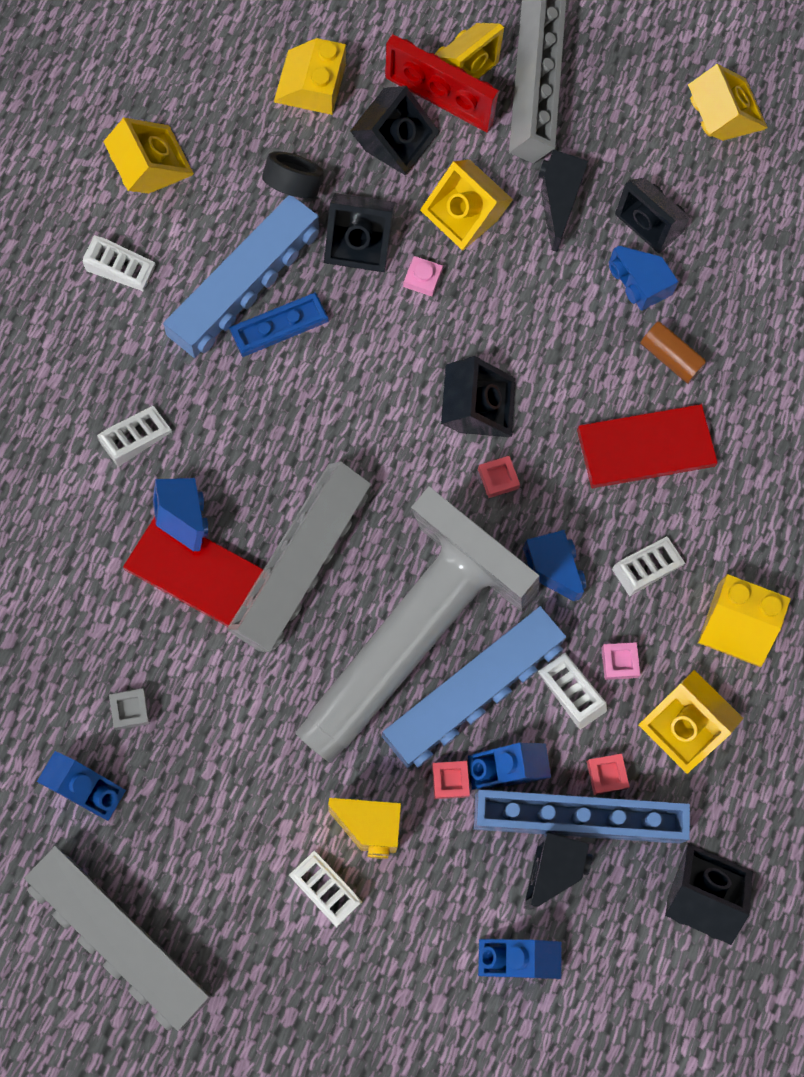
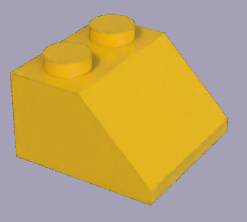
[435,23,504,79]
[274,38,346,115]
[688,64,767,141]
[103,117,194,194]
[420,160,513,250]
[698,574,791,667]
[638,670,744,774]
[328,798,401,859]

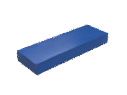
[229,292,329,357]

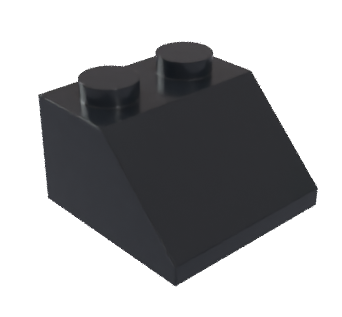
[350,86,440,175]
[615,177,690,254]
[324,193,396,273]
[441,356,516,437]
[523,833,593,910]
[665,843,753,945]

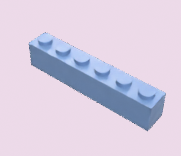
[163,195,319,358]
[382,606,566,769]
[474,790,690,844]

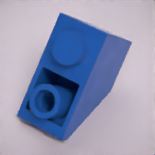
[609,246,679,311]
[153,478,208,551]
[523,530,586,601]
[467,742,551,790]
[37,751,126,821]
[478,939,562,979]

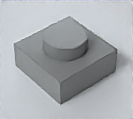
[109,688,150,730]

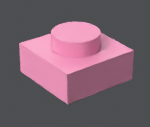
[403,256,443,296]
[601,642,640,680]

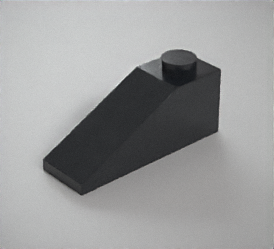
[538,150,588,252]

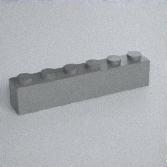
[509,0,566,164]
[227,461,371,652]
[24,846,212,1031]

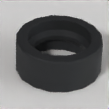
[262,151,324,199]

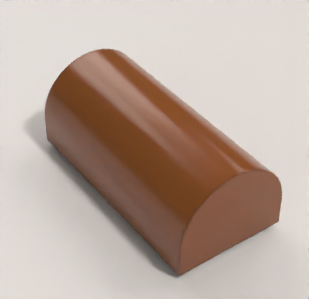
[640,321,706,384]

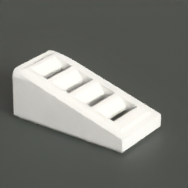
[83,235,156,291]
[97,406,172,467]
[612,537,685,596]
[538,653,607,730]
[289,850,362,928]

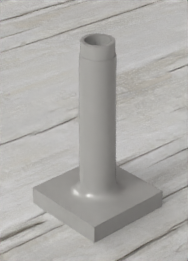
[295,486,540,763]

